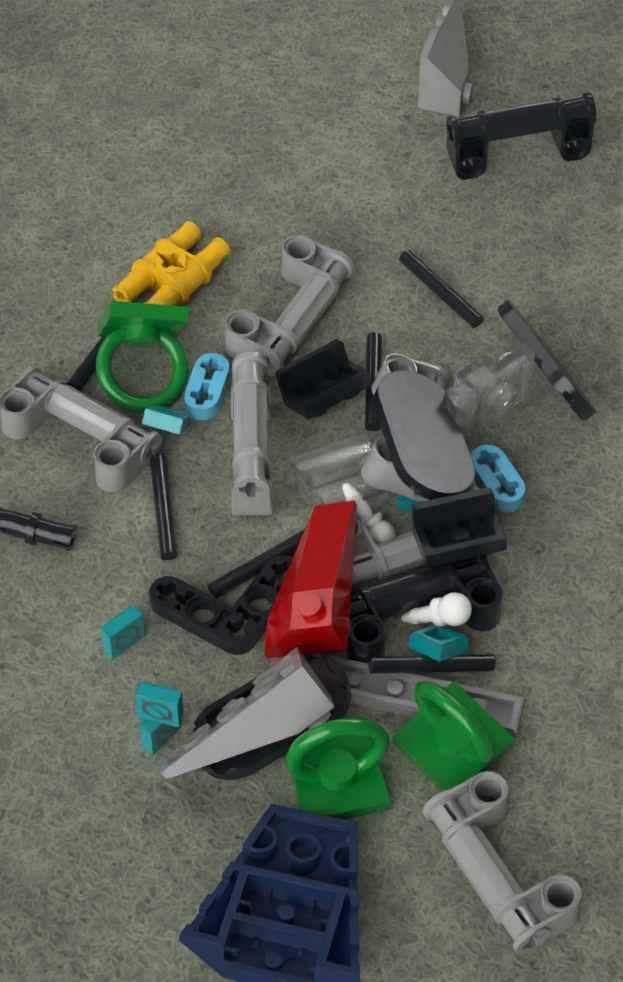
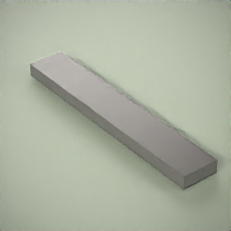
[269,653,525,739]

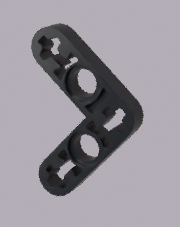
[149,555,293,655]

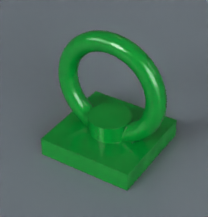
[96,301,189,413]
[392,680,515,791]
[286,718,391,820]

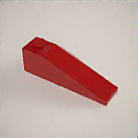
[264,501,357,659]

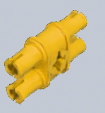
[112,221,231,306]

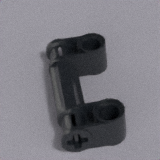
[446,92,597,180]
[345,555,503,663]

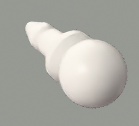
[342,483,396,544]
[401,592,472,627]

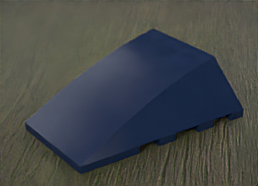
[179,804,360,982]

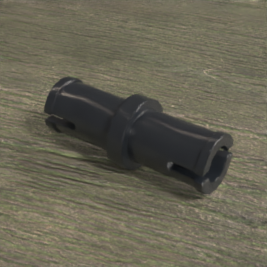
[0,507,77,551]

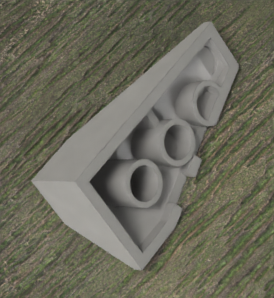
[418,0,474,116]
[161,647,334,779]

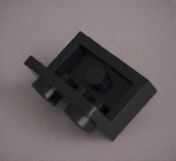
[275,339,372,419]
[412,488,507,568]

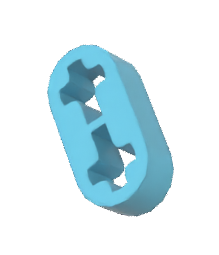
[184,353,230,420]
[471,445,526,513]

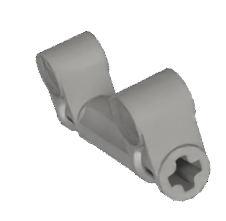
[224,235,355,376]
[231,351,272,516]
[361,353,450,502]
[0,365,163,492]
[351,480,479,591]
[422,771,581,955]

